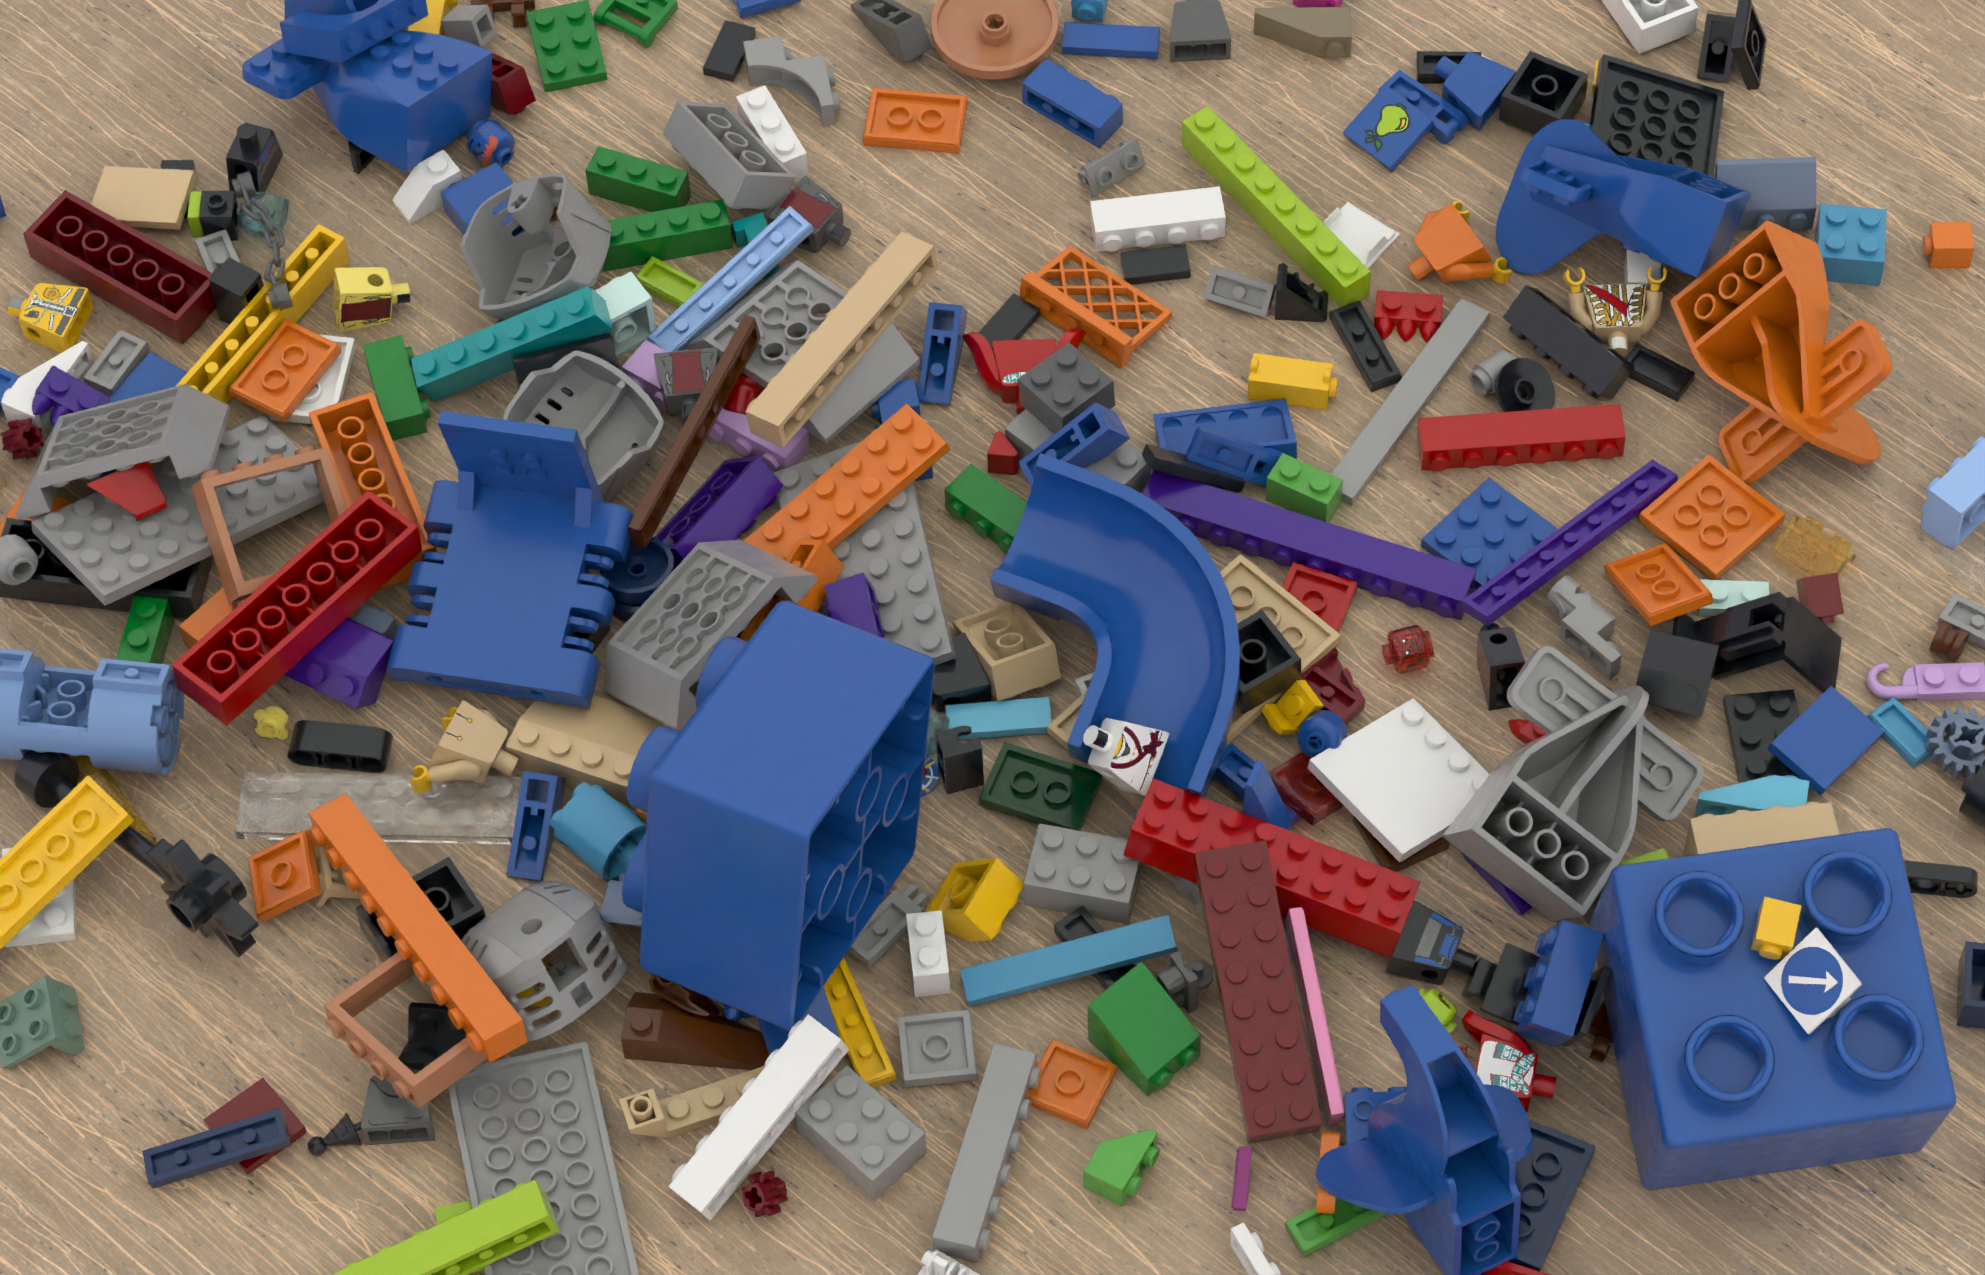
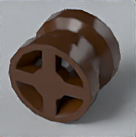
[1929,620,1970,663]

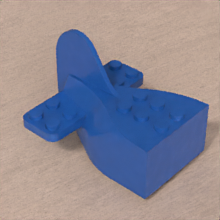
[242,0,492,172]
[1496,119,1751,277]

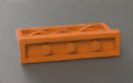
[1019,245,1172,368]

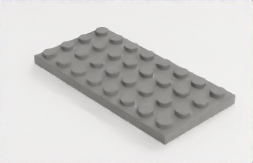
[31,415,325,606]
[773,441,956,665]
[448,1041,639,1275]

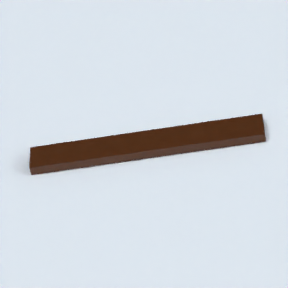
[628,315,761,549]

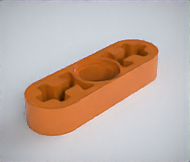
[1316,1131,1340,1214]

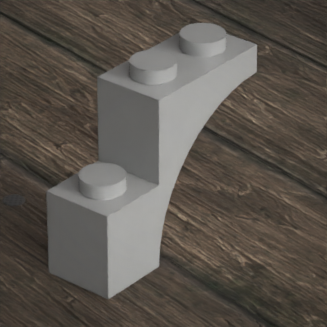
[743,36,840,126]

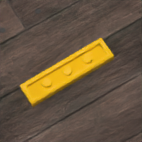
[824,958,896,1088]

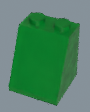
[1087,962,1201,1096]

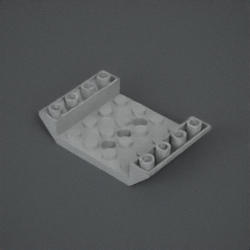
[687,260,920,444]
[16,384,231,520]
[604,540,818,731]

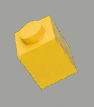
[1751,897,1802,960]

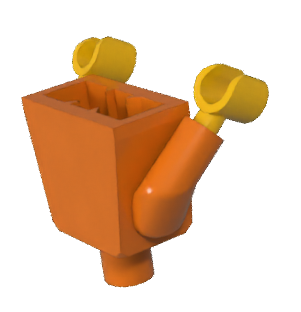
[1407,201,1512,284]

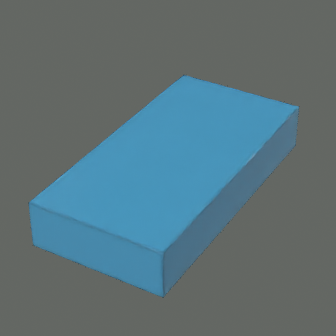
[1867,697,1934,769]

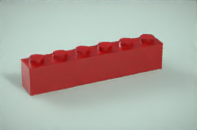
[1417,404,1626,471]

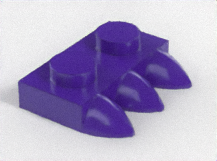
[32,365,111,426]

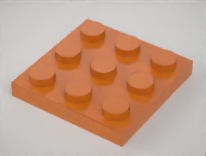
[1639,454,1785,580]

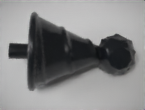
[308,1113,362,1156]

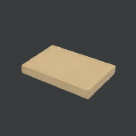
[91,166,197,230]

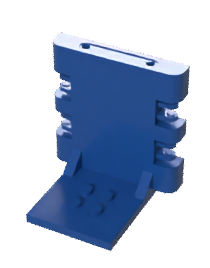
[386,411,633,709]

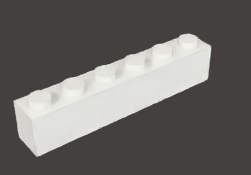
[668,1014,849,1221]

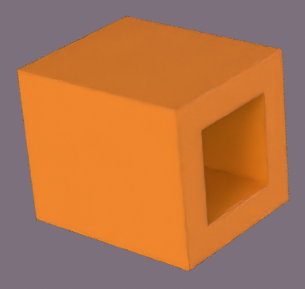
[1922,222,1974,269]

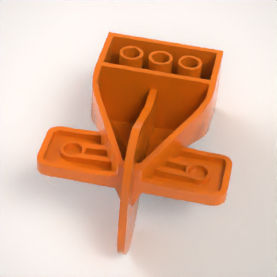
[1670,220,1892,485]

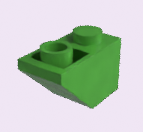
[1083,1129,1160,1207]

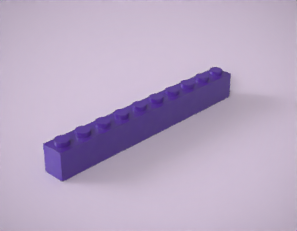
[1143,470,1477,620]

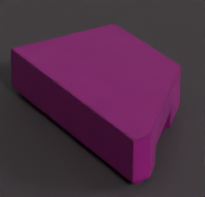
[1231,1146,1252,1211]

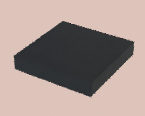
[1731,0,1767,90]

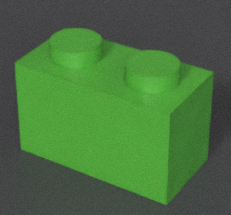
[1266,453,1343,523]

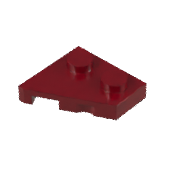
[1289,647,1366,725]

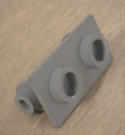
[1077,137,1146,197]

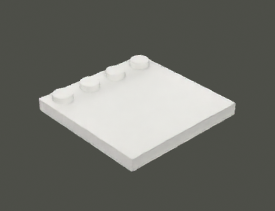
[1307,698,1490,862]

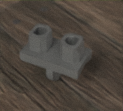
[1157,951,1213,1014]

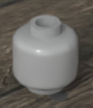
[0,534,38,585]

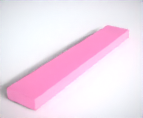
[1285,907,1345,1126]

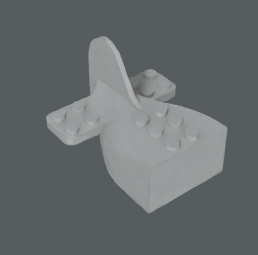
[1442,646,1704,922]

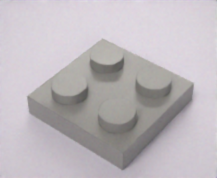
[897,1010,977,1087]

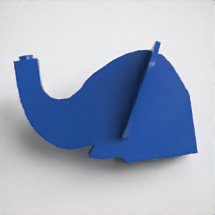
[1316,985,1533,1275]

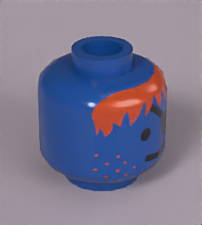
[467,120,515,167]

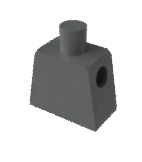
[1170,0,1231,62]

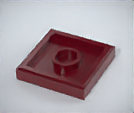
[204,1078,307,1175]

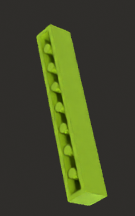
[1182,106,1371,307]

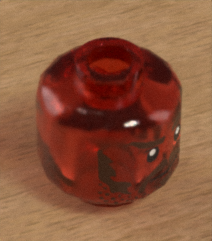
[1381,625,1435,674]

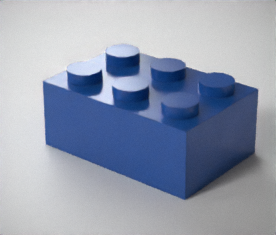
[1514,919,1604,1047]

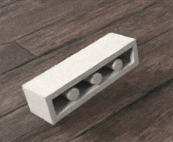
[1090,186,1226,252]

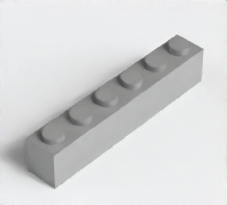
[932,1043,1042,1263]

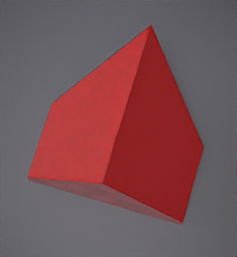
[86,461,167,521]

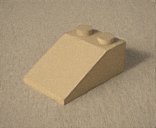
[952,602,1061,701]

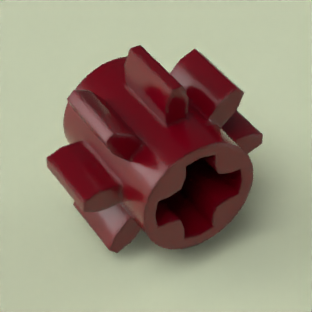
[0,418,44,460]
[741,1170,788,1217]

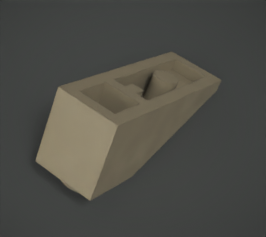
[1254,7,1352,58]

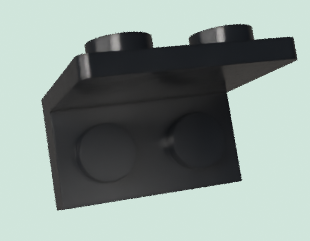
[398,1002,467,1074]

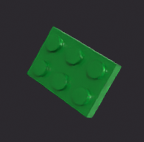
[526,0,608,92]

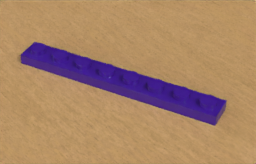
[1462,459,1678,627]

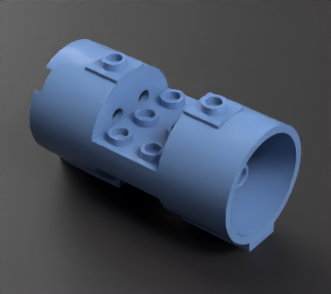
[0,648,184,775]

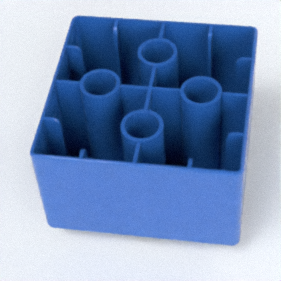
[622,601,935,1031]
[1590,828,1956,1190]

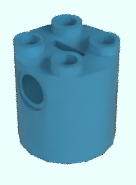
[549,782,647,882]

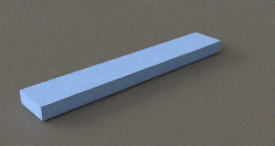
[646,206,814,352]

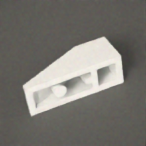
[1,341,94,433]

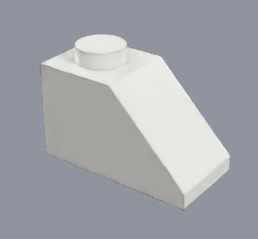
[392,150,462,224]

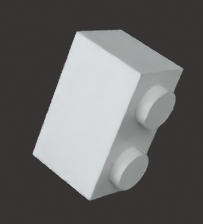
[906,910,950,997]

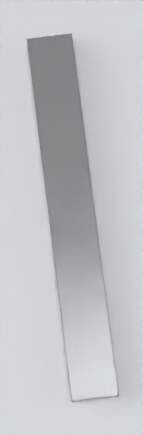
[1331,298,1490,505]

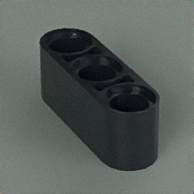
[287,720,393,773]

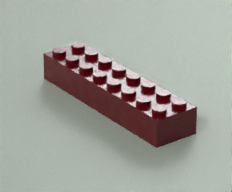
[1193,840,1322,1144]

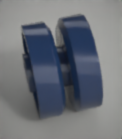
[599,537,676,622]

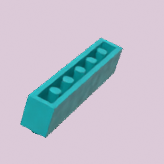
[411,286,612,401]

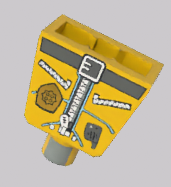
[8,283,94,354]

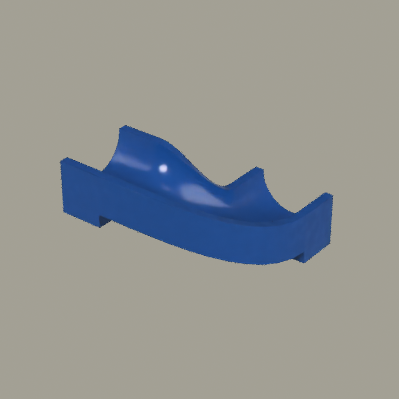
[990,453,1240,798]

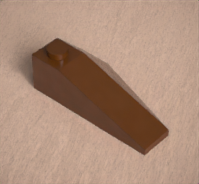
[621,992,769,1070]

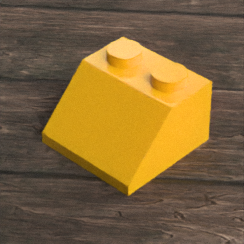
[925,858,1024,942]

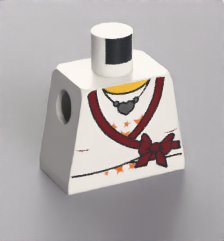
[1083,718,1170,796]

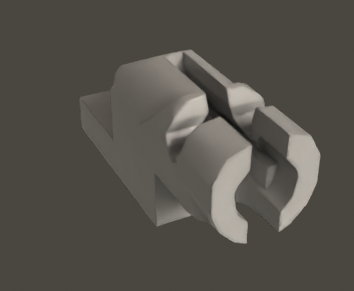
[1546,575,1622,681]

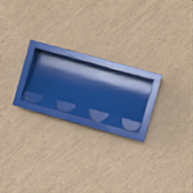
[1153,399,1297,468]

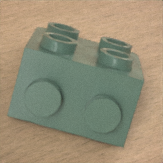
[0,976,85,1068]

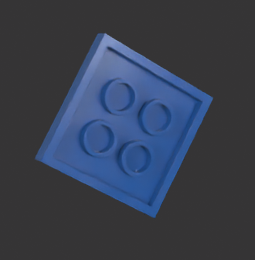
[1421,478,1558,589]

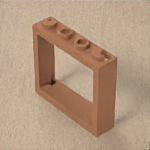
[191,445,347,604]
[324,952,487,1109]

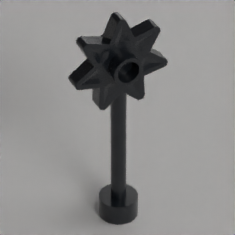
[14,750,259,958]

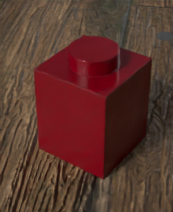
[1796,573,1844,624]

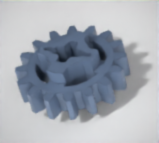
[1925,706,1985,779]

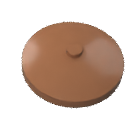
[931,0,1059,80]

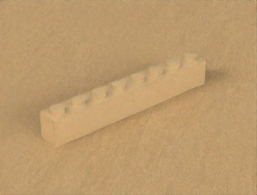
[745,232,938,448]

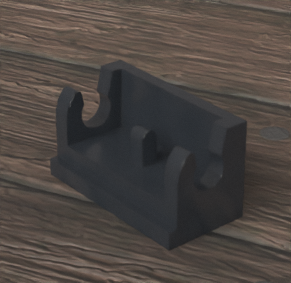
[935,726,984,795]

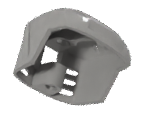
[459,173,611,320]
[503,351,664,503]
[461,880,628,1041]

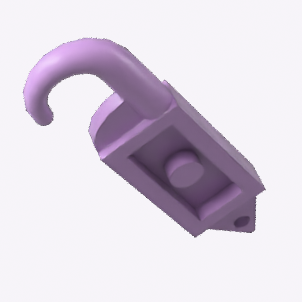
[1866,662,1985,702]

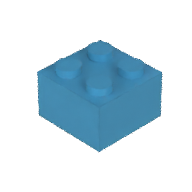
[1815,204,1887,286]

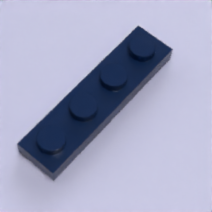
[142,1108,291,1189]

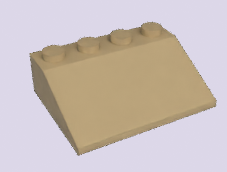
[505,695,667,810]

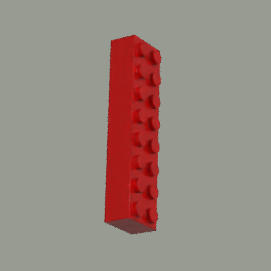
[172,490,422,726]
[1123,778,1421,959]

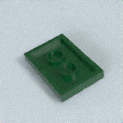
[979,742,1103,831]

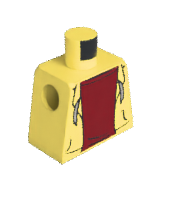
[333,267,410,333]

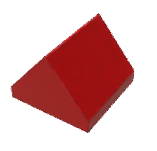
[987,431,1019,475]

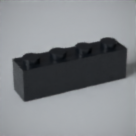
[1502,285,1636,399]

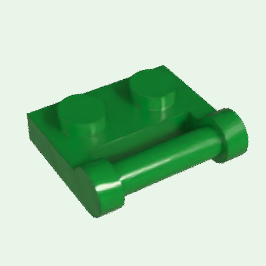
[593,0,678,47]

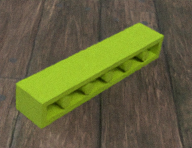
[333,1179,560,1275]

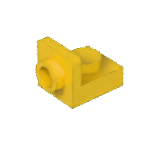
[1261,680,1324,735]

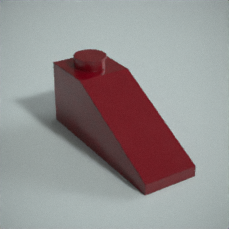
[491,53,536,115]

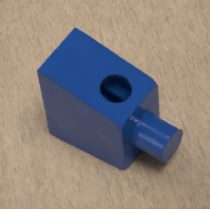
[1434,52,1516,131]

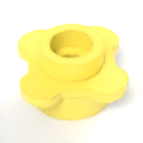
[254,706,289,740]

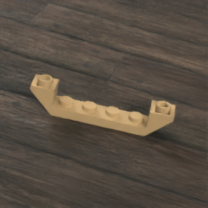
[619,1063,839,1139]

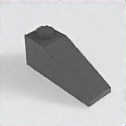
[850,0,932,63]

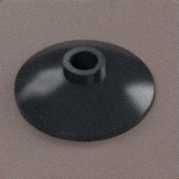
[1496,358,1555,412]

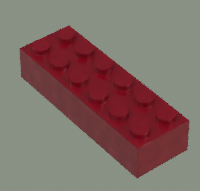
[23,190,216,345]

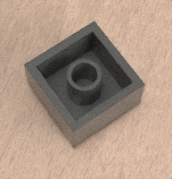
[1018,342,1115,434]

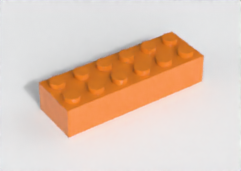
[308,392,437,590]

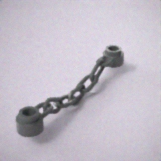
[232,171,293,310]

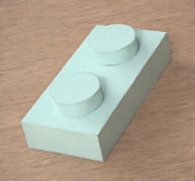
[1699,579,1769,616]

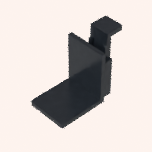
[1672,592,1842,693]
[1462,943,1612,1047]

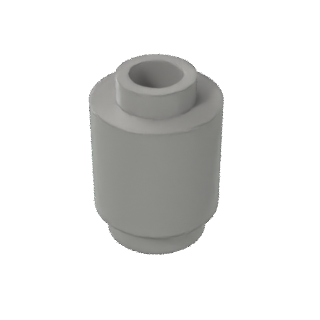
[1469,349,1517,395]

